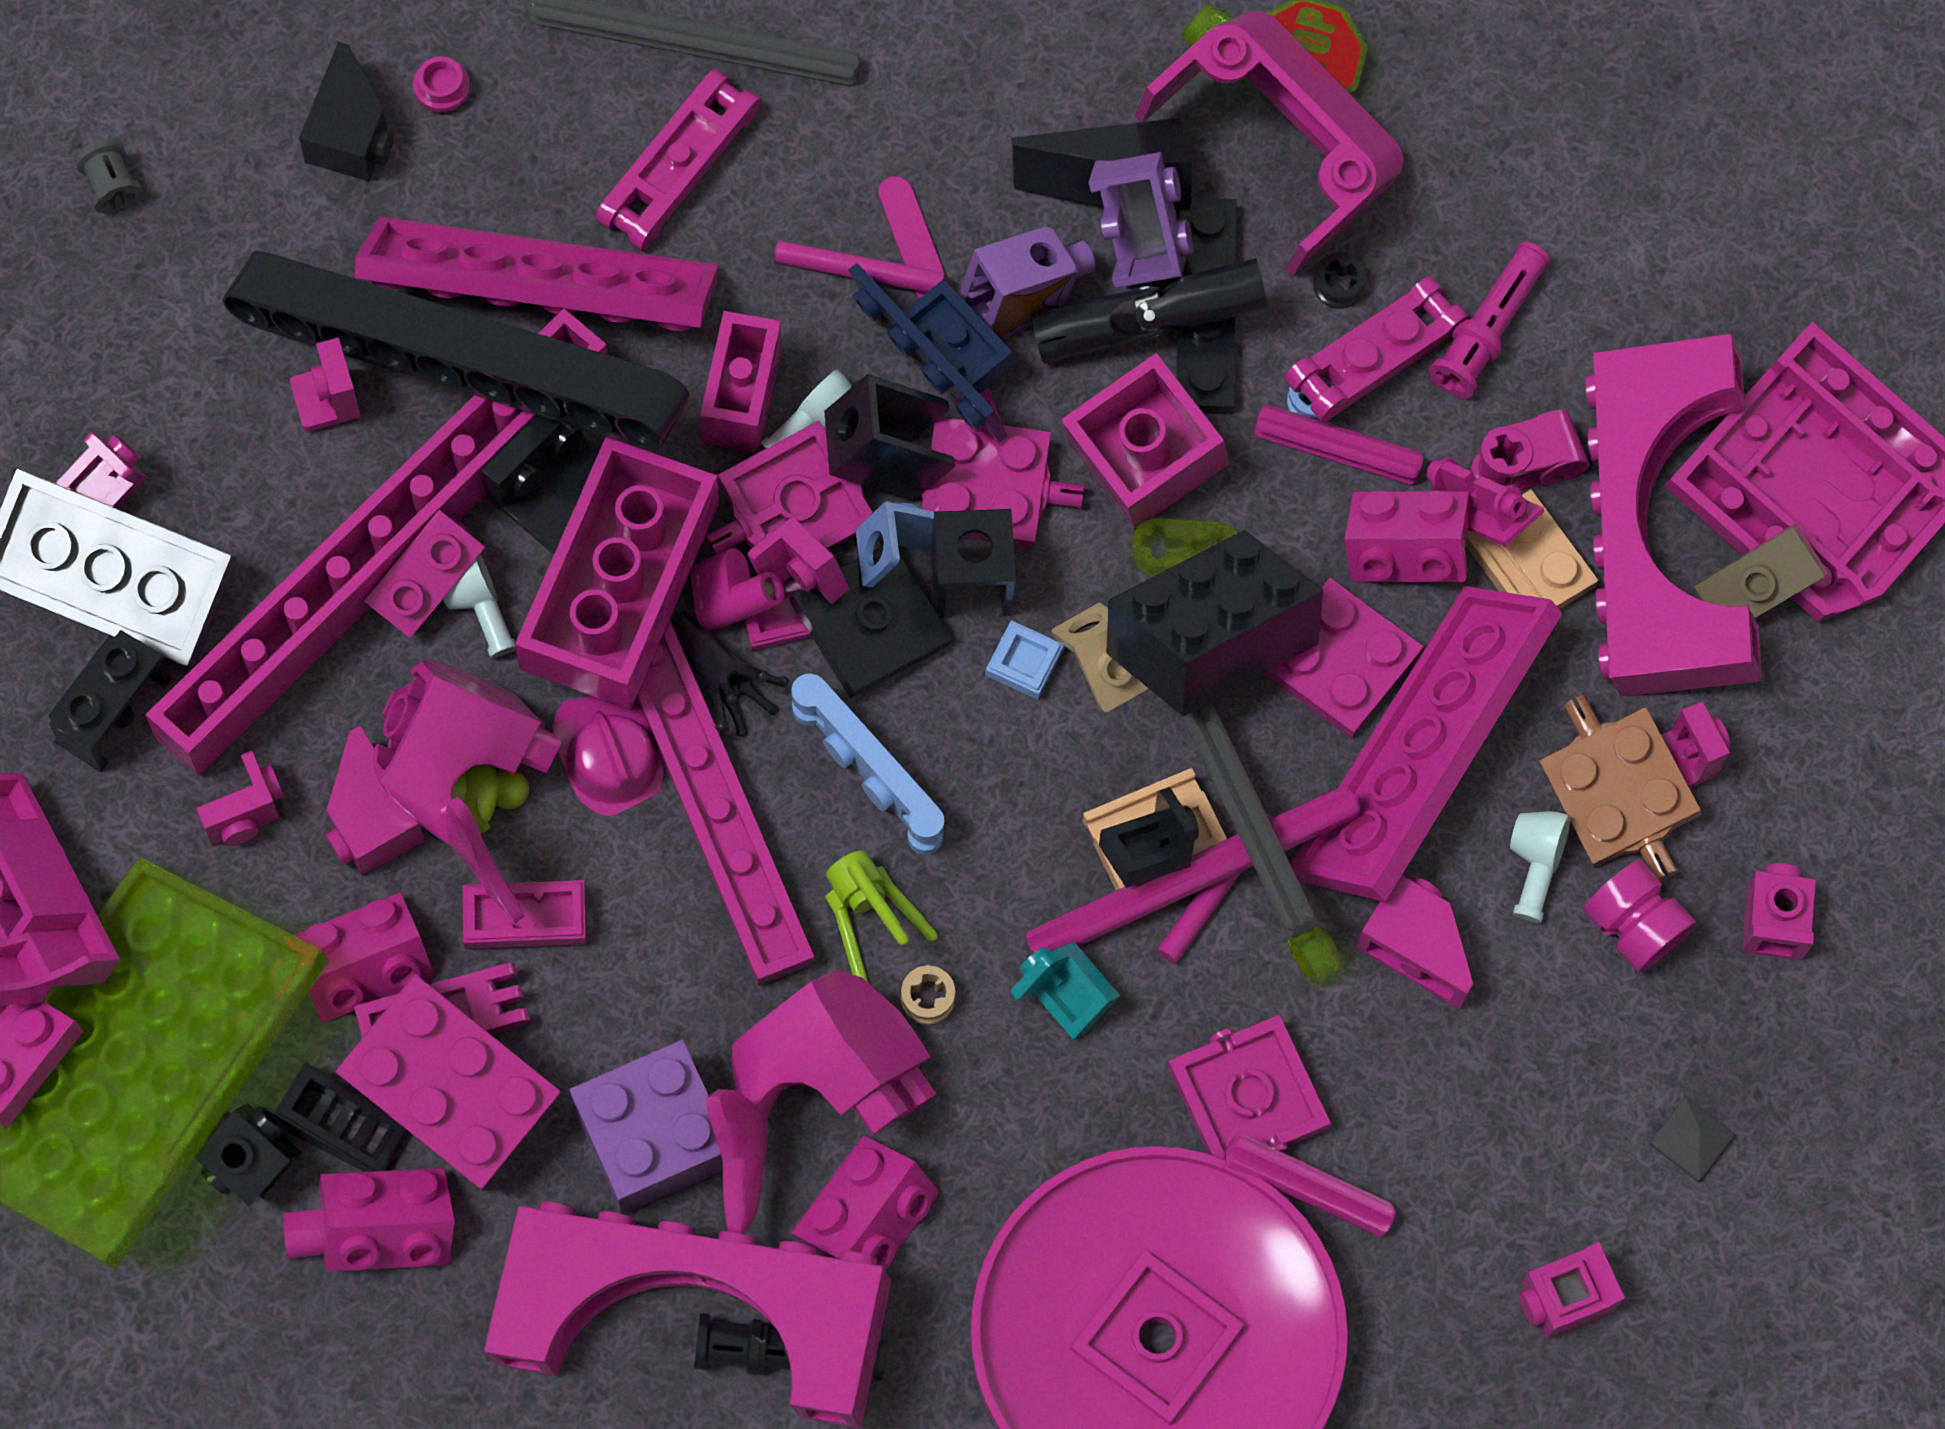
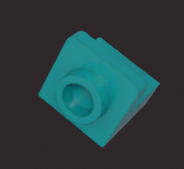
[1010,942,1120,1040]

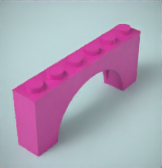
[1585,334,1762,696]
[484,1201,891,1429]

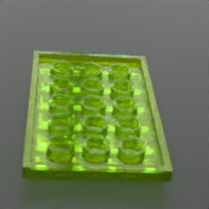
[0,857,330,1271]

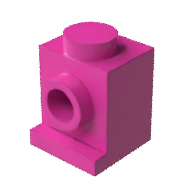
[1742,863,1816,960]

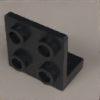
[481,415,602,555]

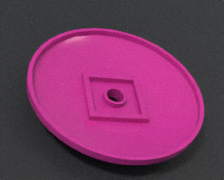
[970,1146,1348,1429]

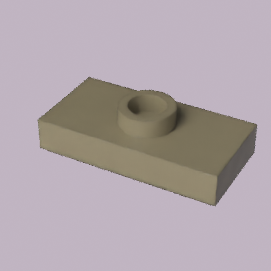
[1694,523,1828,618]

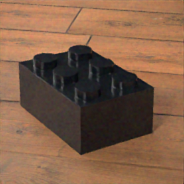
[1106,530,1323,717]

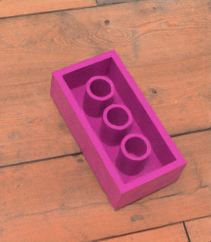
[515,436,719,710]

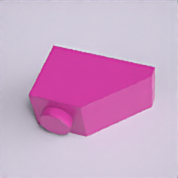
[325,726,425,876]
[1355,875,1473,1009]

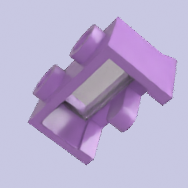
[1089,152,1193,288]

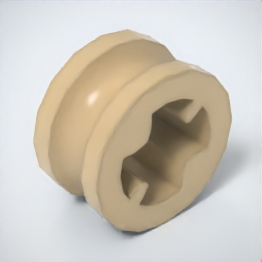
[900,965,956,1025]

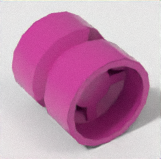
[1582,859,1697,974]

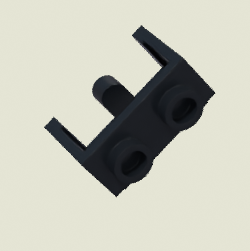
[48,629,172,773]

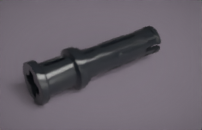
[694,1313,886,1381]

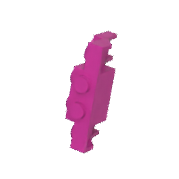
[0,773,120,1006]

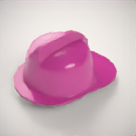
[552,696,664,817]

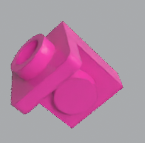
[290,338,361,432]
[748,516,850,604]

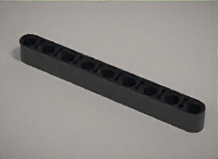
[222,251,690,450]

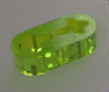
[1130,518,1237,576]

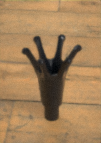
[671,612,789,737]

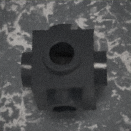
[193,1103,303,1207]

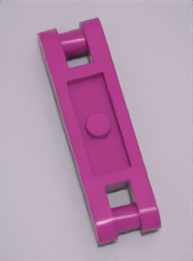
[595,69,762,251]
[1283,275,1470,422]

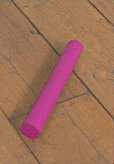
[774,240,946,293]
[1156,812,1273,964]

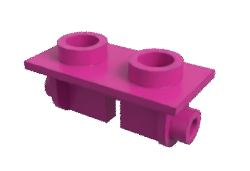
[1427,458,1544,547]
[364,509,486,638]

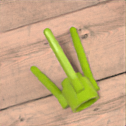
[825,850,938,983]

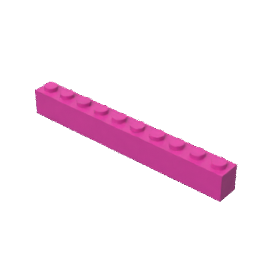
[145,309,608,777]

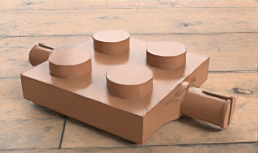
[1539,695,1702,882]

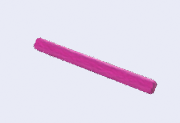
[1026,785,1360,954]

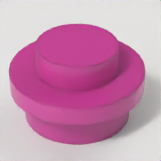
[413,56,470,112]

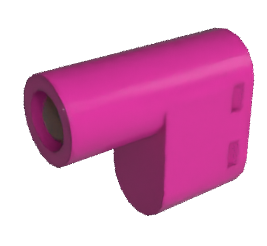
[691,548,784,632]

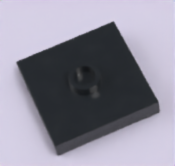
[789,546,953,699]

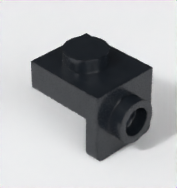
[1099,787,1199,888]

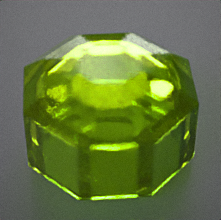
[1287,924,1341,985]

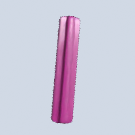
[1255,404,1424,485]
[1224,1134,1396,1236]

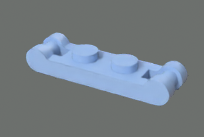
[792,673,944,855]

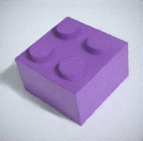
[569,1039,723,1215]

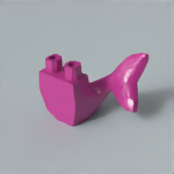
[373,660,561,924]
[706,970,936,1234]

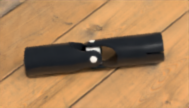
[1032,258,1268,364]

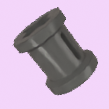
[74,138,144,215]

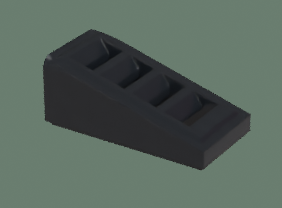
[273,1062,408,1172]

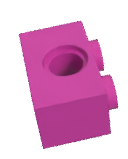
[700,311,782,454]

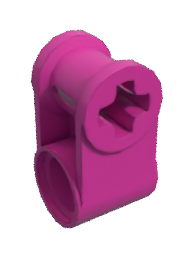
[1470,410,1589,491]

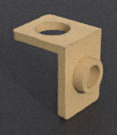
[1051,603,1149,712]

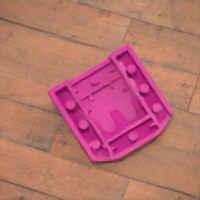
[1664,321,1945,622]

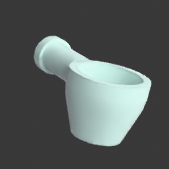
[760,369,852,450]
[443,554,516,659]
[1510,811,1571,923]

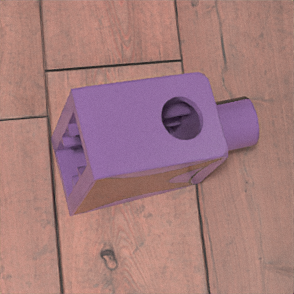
[959,226,1095,340]

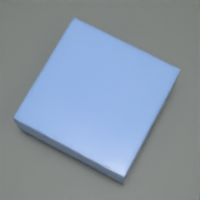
[985,620,1064,700]

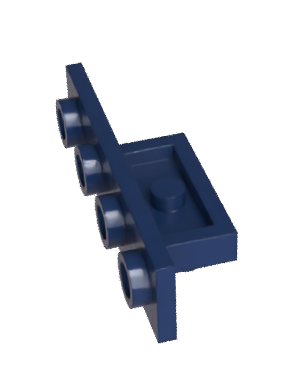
[848,263,1018,443]

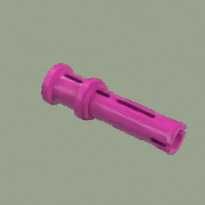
[1428,242,1550,399]

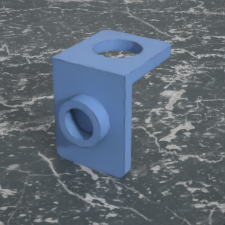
[856,501,934,588]

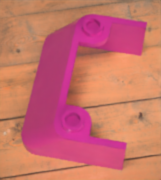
[1134,11,1403,277]

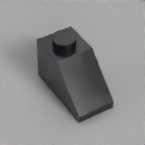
[299,42,393,182]

